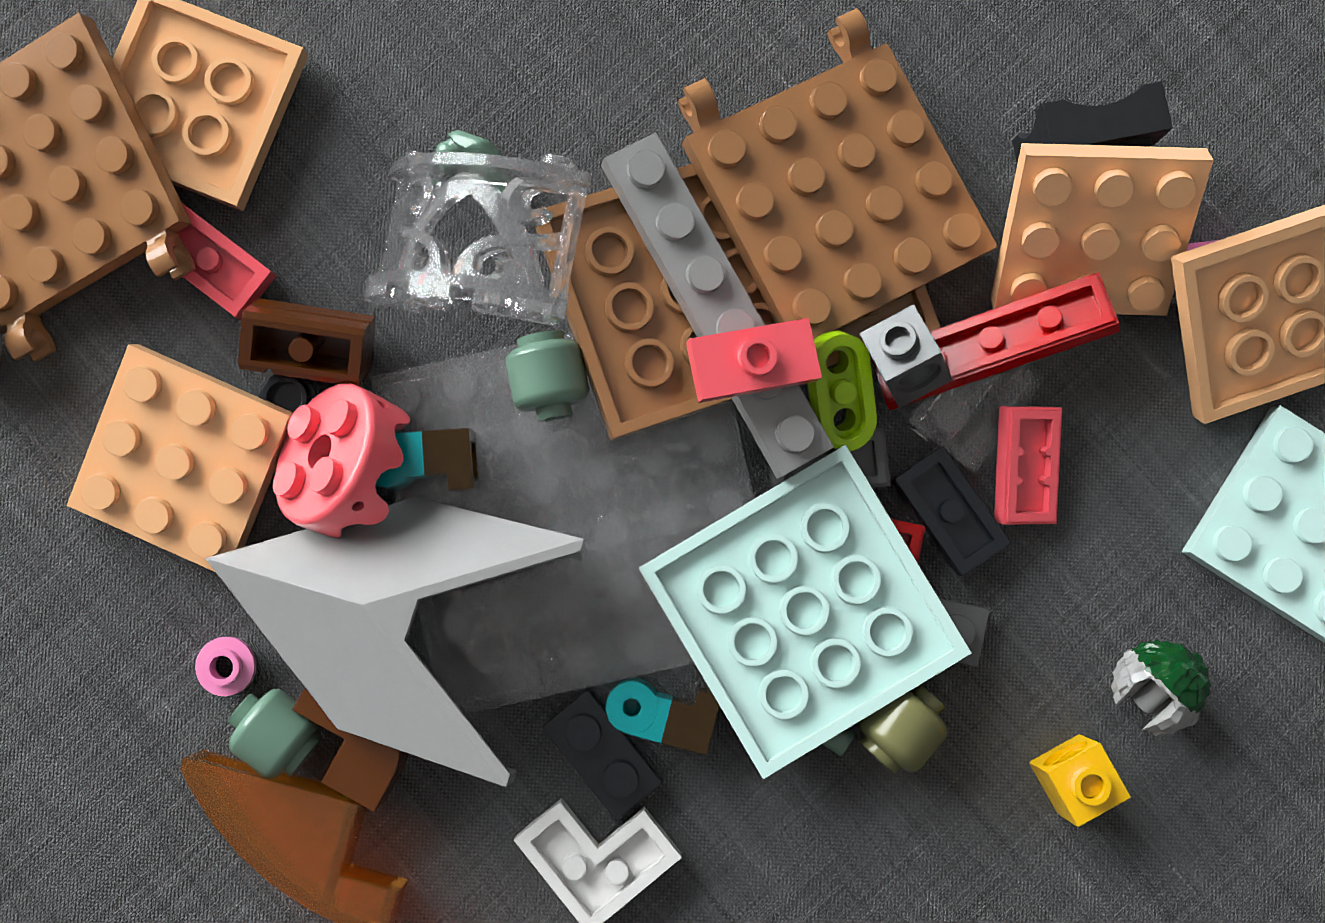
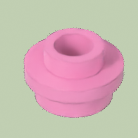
[195,637,257,696]

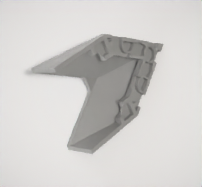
[205,497,586,787]

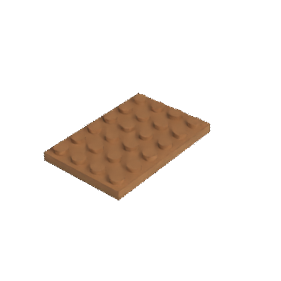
[532,164,941,441]

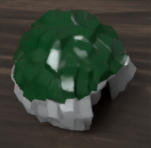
[1110,640,1211,738]

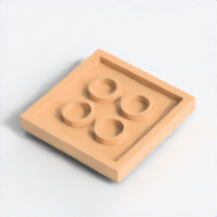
[112,0,309,211]
[990,143,1214,316]
[1171,205,1325,424]
[66,344,293,572]

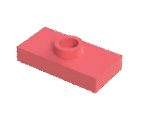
[686,318,822,403]
[994,406,1062,525]

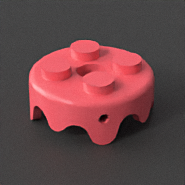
[273,384,410,538]

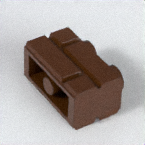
[238,298,376,386]

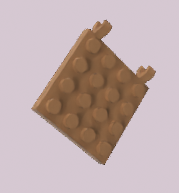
[678,8,998,339]
[0,12,196,361]

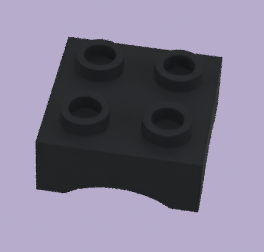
[1012,81,1173,164]

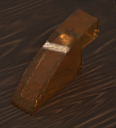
[180,749,408,923]

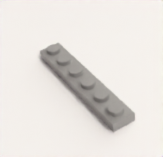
[601,132,834,479]

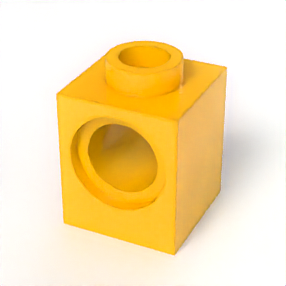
[1029,734,1131,827]

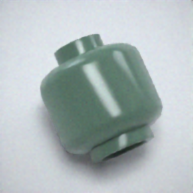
[506,330,589,422]
[227,689,321,779]

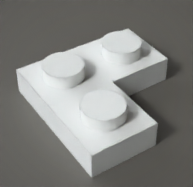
[514,798,682,923]

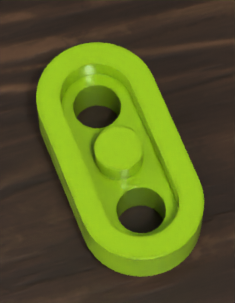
[807,330,877,451]

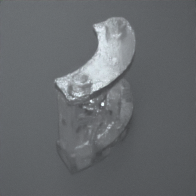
[362,151,592,326]

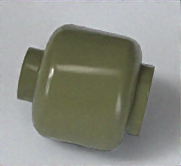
[859,685,948,774]

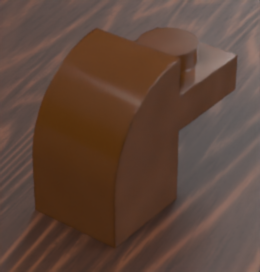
[292,688,409,812]

